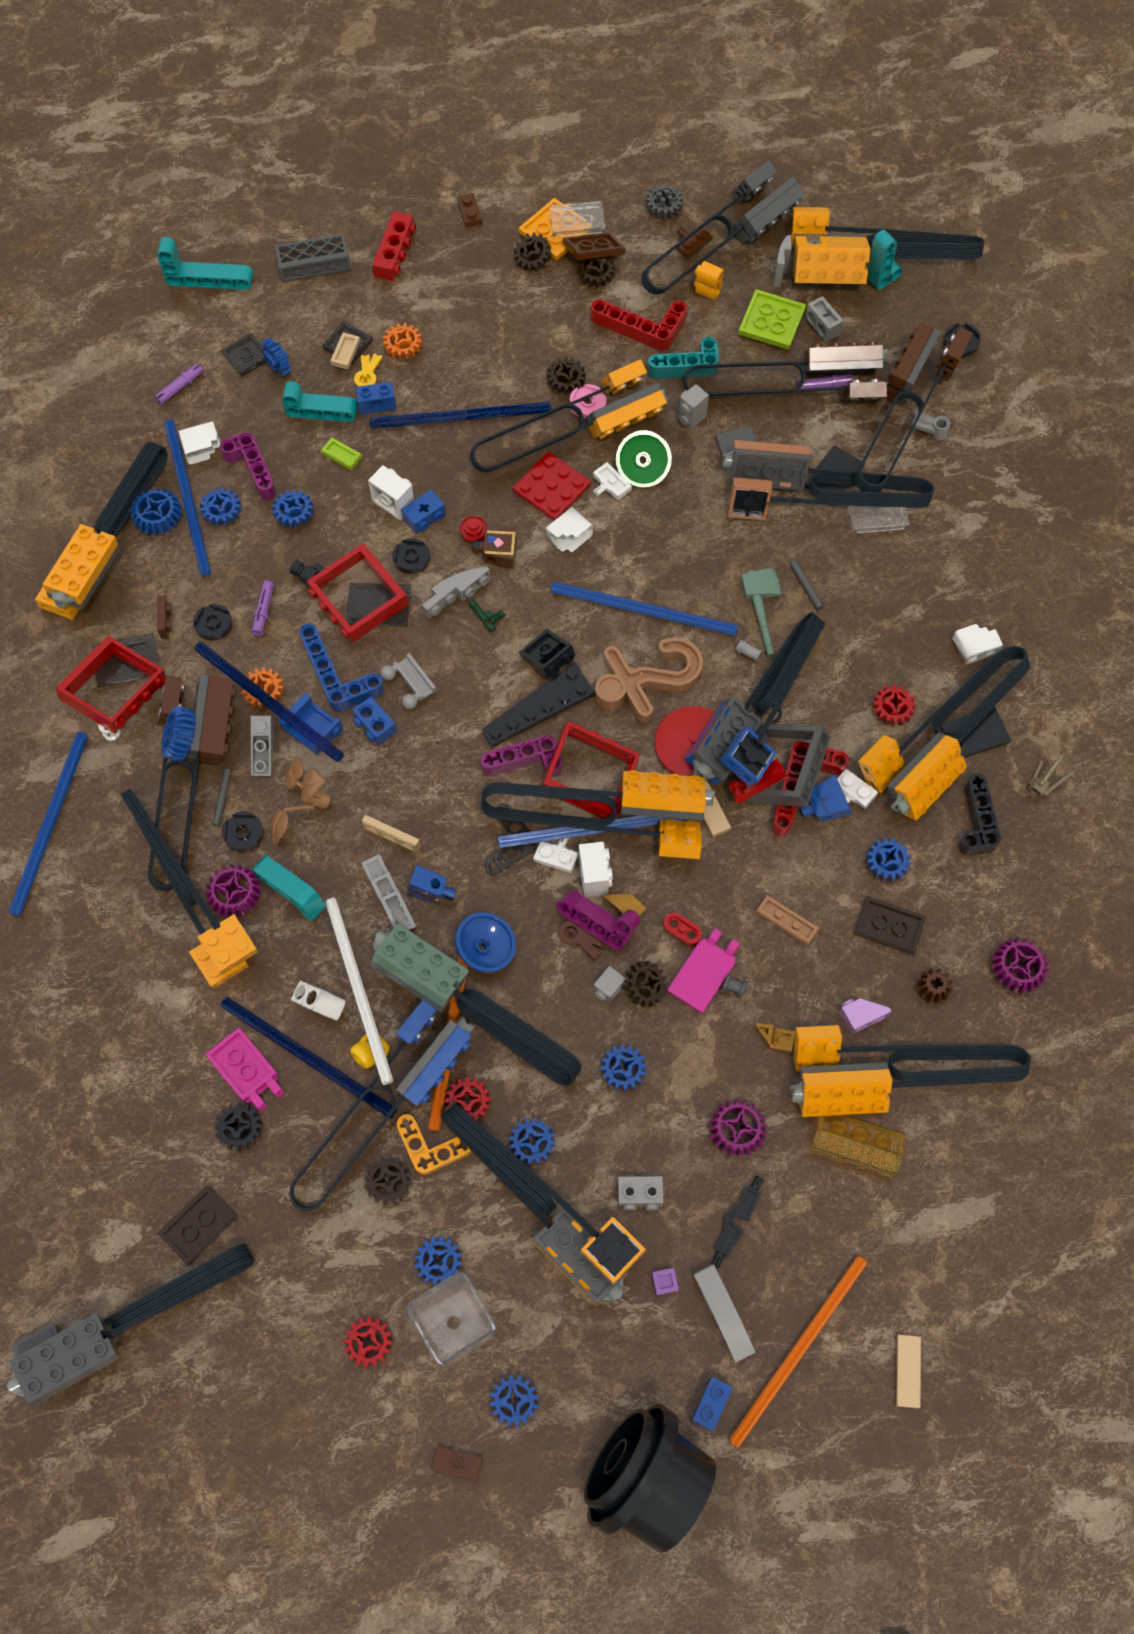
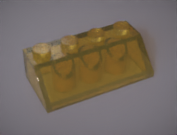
[810,1115,905,1178]

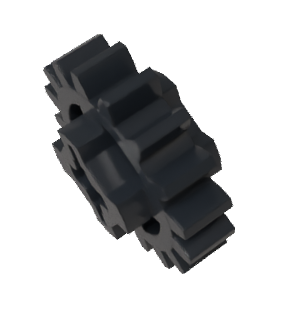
[214,1103,263,1152]

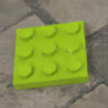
[738,289,806,350]

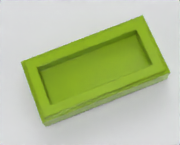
[321,437,362,471]

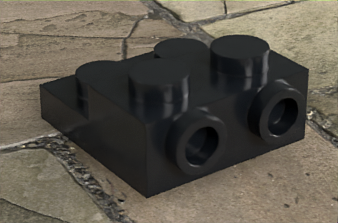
[519,629,576,679]

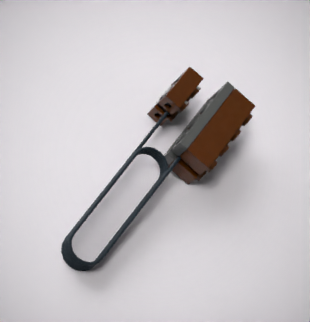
[148,674,236,891]

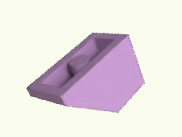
[839,998,891,1035]

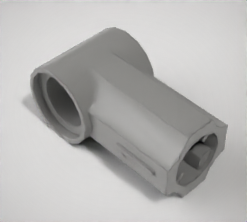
[912,412,950,440]

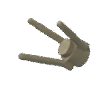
[1028,756,1074,798]

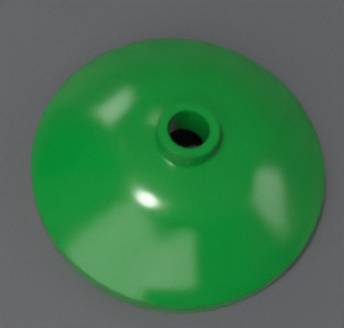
[616,431,672,488]

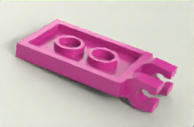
[667,928,740,1014]
[205,1028,285,1112]

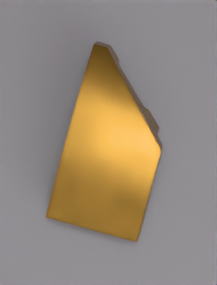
[602,894,646,916]
[756,1022,796,1054]

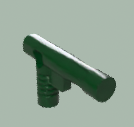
[469,600,506,632]

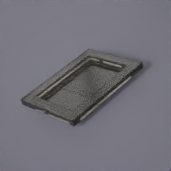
[346,583,411,627]
[91,633,159,687]

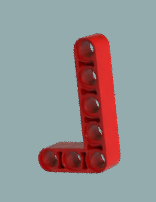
[591,299,687,351]
[772,741,849,837]

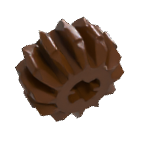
[917,968,953,1004]

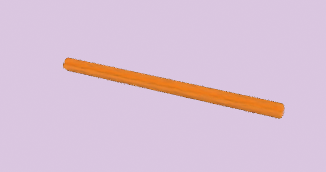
[428,955,468,1131]
[729,1256,867,1448]

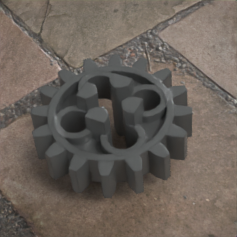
[646,184,683,219]

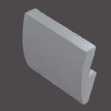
[774,235,791,287]

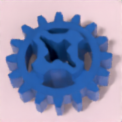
[261,337,291,377]
[200,487,242,527]
[272,489,314,529]
[866,837,911,882]
[600,1044,647,1092]
[509,1117,556,1166]
[414,1236,463,1287]
[489,1375,539,1428]

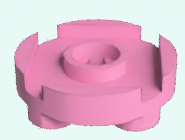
[570,384,606,419]

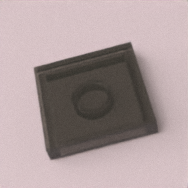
[322,321,373,365]
[221,332,266,377]

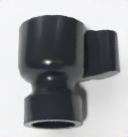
[290,560,325,587]

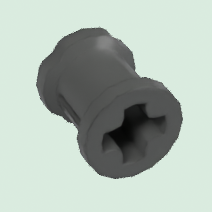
[721,974,748,999]

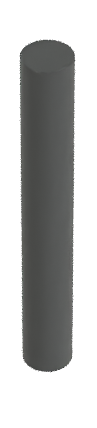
[790,560,824,610]
[212,768,231,827]

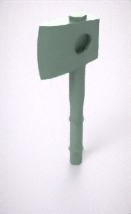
[741,569,780,658]

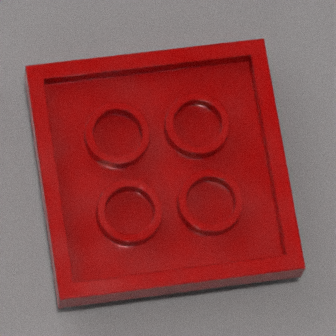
[513,451,591,521]

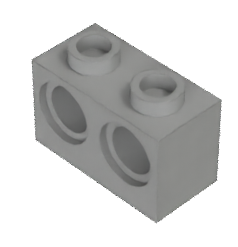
[805,296,844,342]

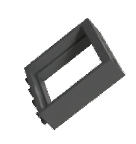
[739,723,831,807]

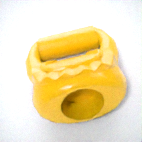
[350,1034,390,1069]

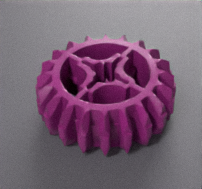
[205,864,262,918]
[991,937,1049,994]
[709,1098,768,1158]

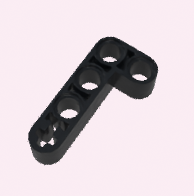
[958,773,1001,856]

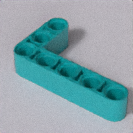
[157,237,253,290]

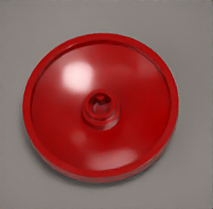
[654,706,715,780]

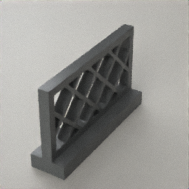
[275,233,351,282]

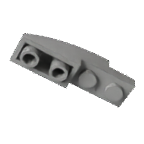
[422,567,491,620]

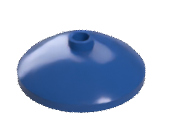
[455,912,516,973]

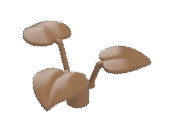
[270,756,330,846]

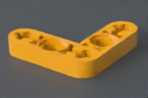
[397,1114,472,1175]

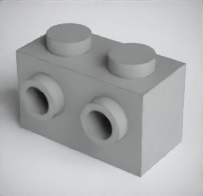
[678,384,709,429]
[618,1176,663,1211]

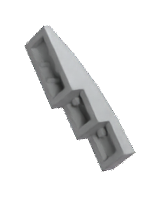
[361,854,416,930]
[693,1264,756,1363]

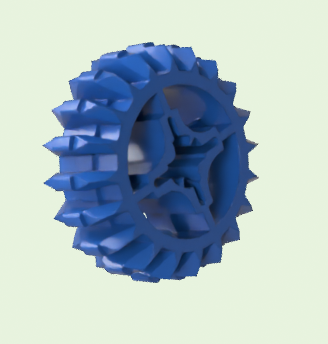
[130,487,182,536]
[161,706,196,761]

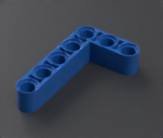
[299,624,384,712]

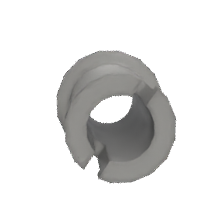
[736,640,762,662]

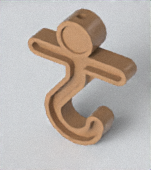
[594,637,703,723]

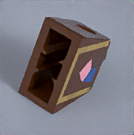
[473,528,516,569]

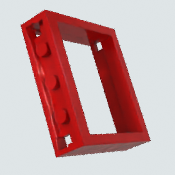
[307,543,409,642]
[56,636,165,734]
[540,721,640,819]

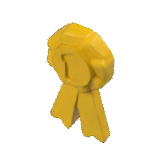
[354,353,382,387]

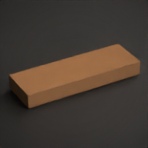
[756,895,820,946]

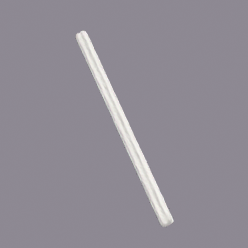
[325,898,393,1085]

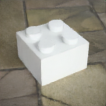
[368,465,414,521]
[579,842,613,897]

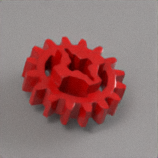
[872,684,916,727]
[444,1076,491,1123]
[343,1316,393,1369]

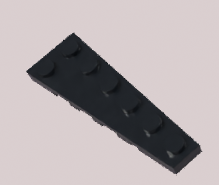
[482,662,595,748]

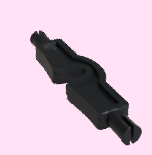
[710,1175,764,1268]

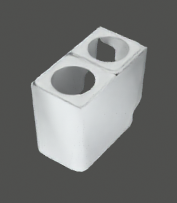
[179,421,220,464]
[545,507,593,552]
[952,624,1003,665]
[291,980,345,1020]

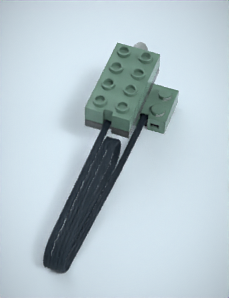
[370,924,581,1086]

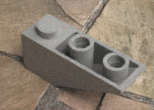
[251,715,275,776]

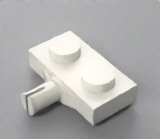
[593,462,632,500]
[837,769,878,809]
[533,838,579,874]

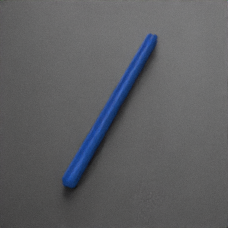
[164,419,211,577]
[551,582,738,636]
[9,731,88,916]
[497,815,689,848]

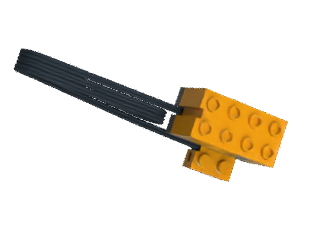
[791,207,984,284]

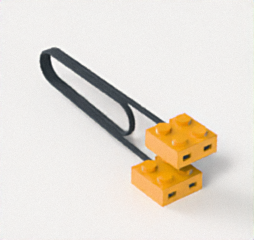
[120,788,258,989]

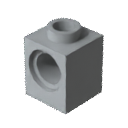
[593,966,626,1004]

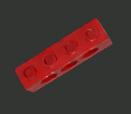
[372,211,416,281]

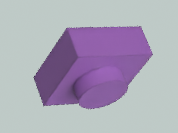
[652,1268,679,1296]

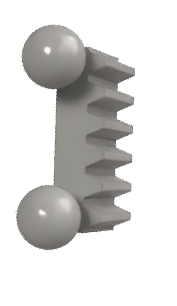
[380,653,436,709]

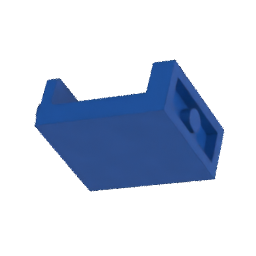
[279,693,343,755]

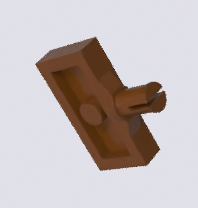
[676,226,713,260]

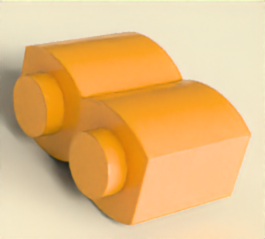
[694,261,724,301]

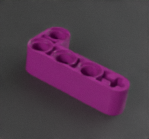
[220,432,276,500]
[481,735,562,777]
[556,890,640,950]

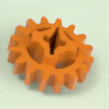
[383,323,422,360]
[240,667,284,709]

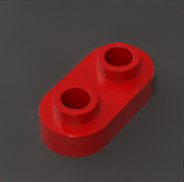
[663,912,702,946]

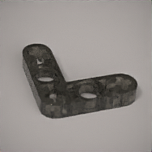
[485,803,536,876]

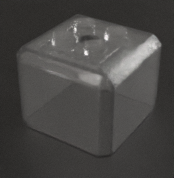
[406,1272,498,1369]

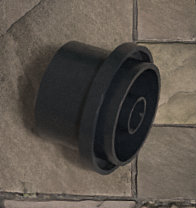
[584,1404,716,1553]

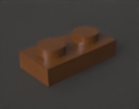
[457,193,482,227]
[157,595,172,639]

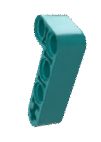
[867,230,903,290]
[647,337,719,379]
[282,381,358,422]
[251,855,326,922]

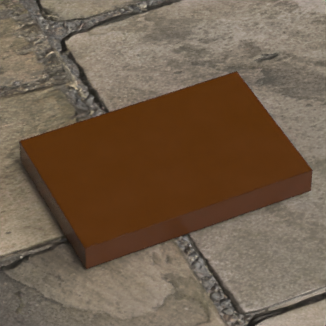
[562,232,625,260]

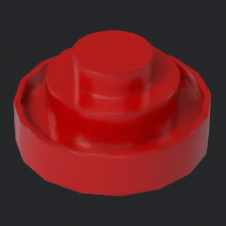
[460,516,488,543]

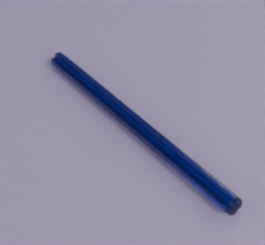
[369,401,551,429]
[194,641,344,762]
[221,997,397,1119]

